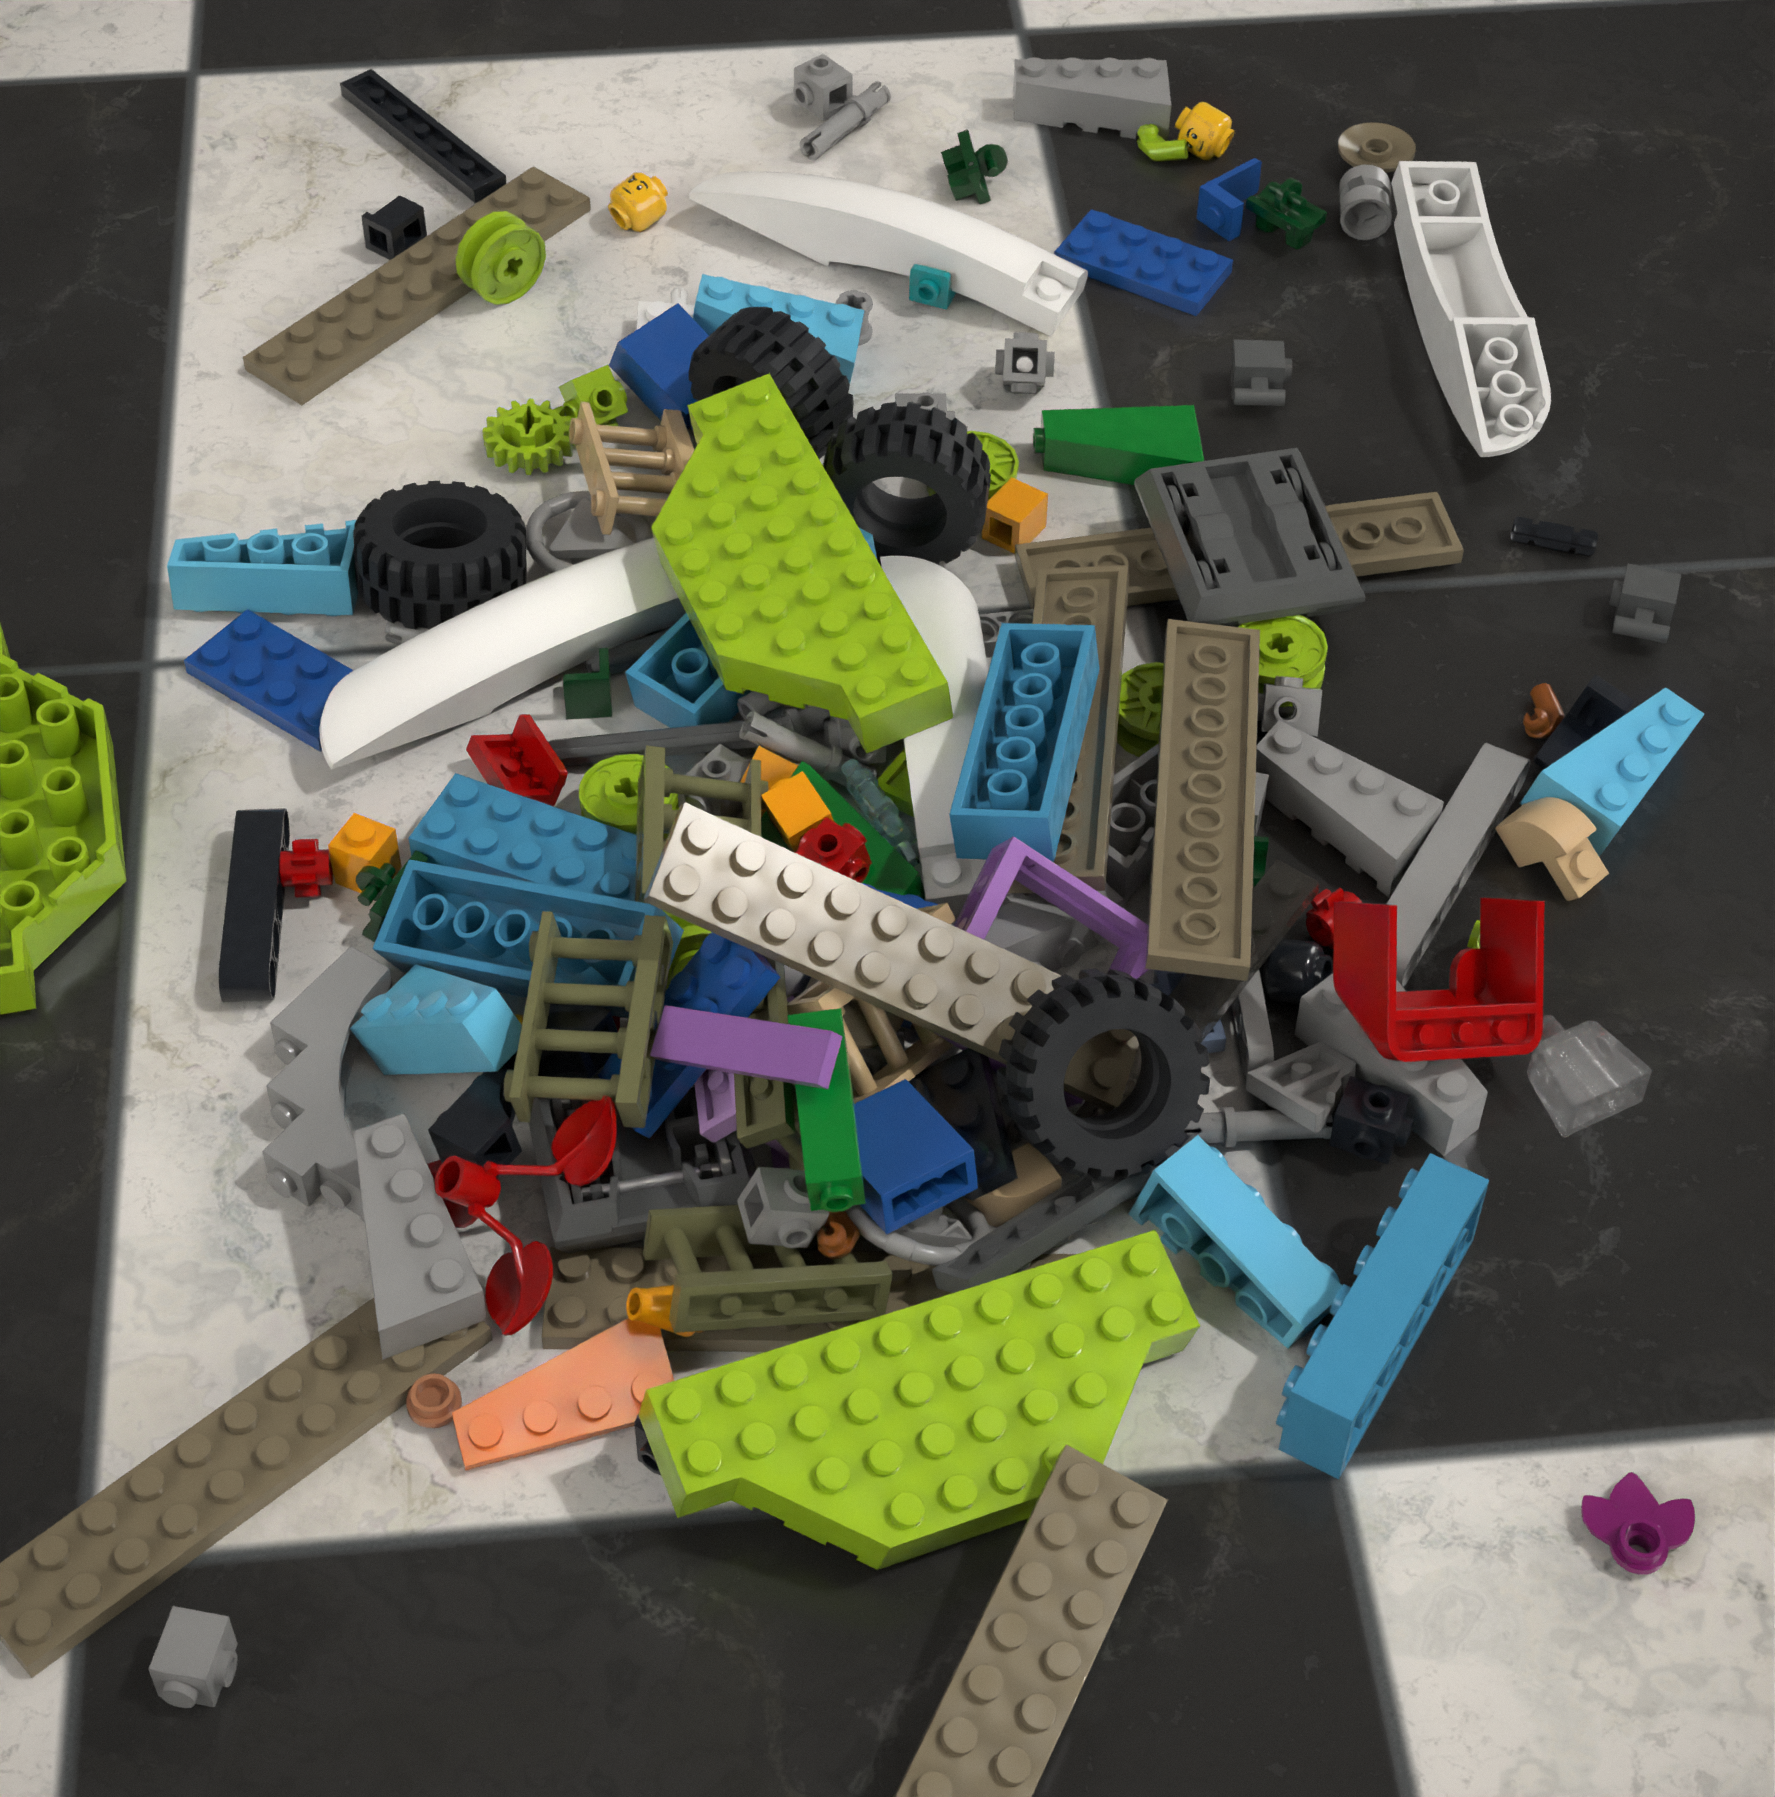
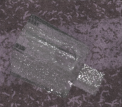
[1527,1015,1652,1137]

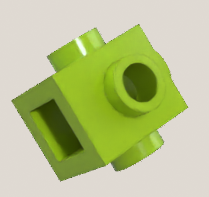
[559,365,629,426]

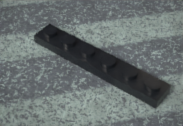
[340,69,506,203]

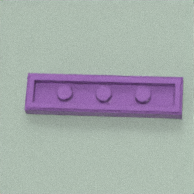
[650,1005,843,1089]

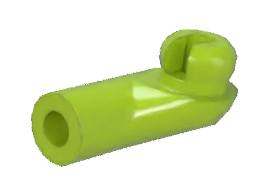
[1137,124,1188,161]

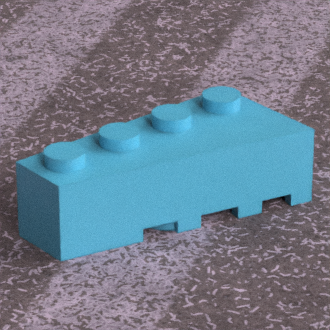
[693,274,864,384]
[167,520,358,616]
[1520,687,1704,857]
[350,964,522,1075]
[1128,1135,1342,1349]

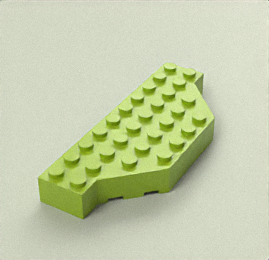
[651,373,954,754]
[0,623,126,1015]
[638,1229,1200,1570]

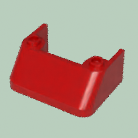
[1333,898,1545,1062]

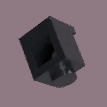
[361,195,427,260]

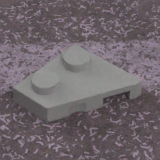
[1246,1041,1356,1133]

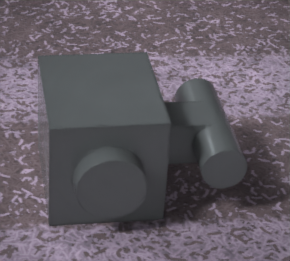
[1230,339,1292,406]
[1609,563,1681,644]

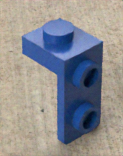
[1196,158,1262,241]

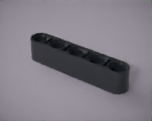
[219,808,290,1002]

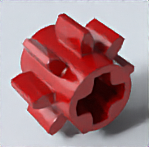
[280,839,334,898]
[1306,888,1362,950]

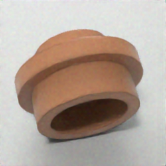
[406,1374,462,1428]

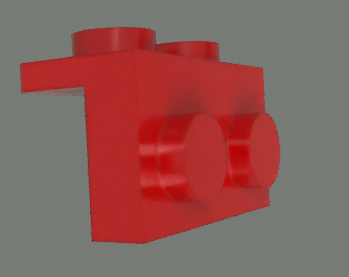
[466,714,568,807]

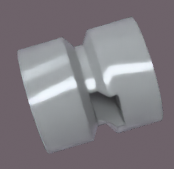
[1339,165,1392,240]

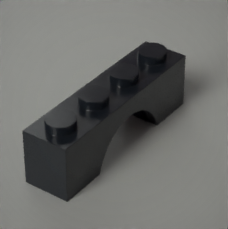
[428,1004,618,1178]

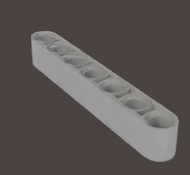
[1387,743,1530,987]

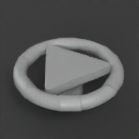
[526,491,653,574]
[846,1197,991,1266]

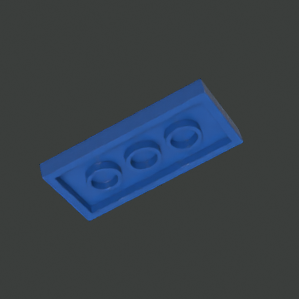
[1054,209,1233,316]
[184,609,354,752]
[598,932,781,1139]

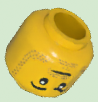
[1175,102,1235,160]
[608,172,668,232]

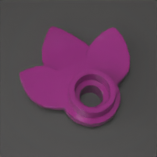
[1581,1472,1695,1575]

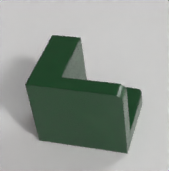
[563,648,612,720]

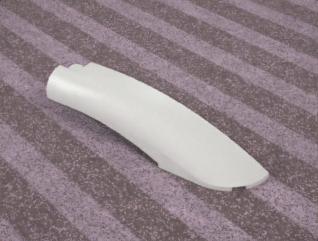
[1391,161,1551,457]
[689,171,1088,337]
[319,538,686,770]
[880,556,1024,915]

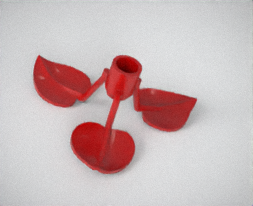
[427,1096,617,1336]

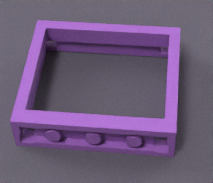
[935,836,1149,1108]

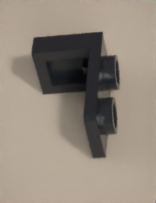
[1533,674,1634,769]

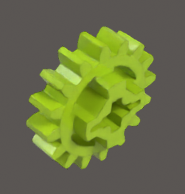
[483,399,575,475]

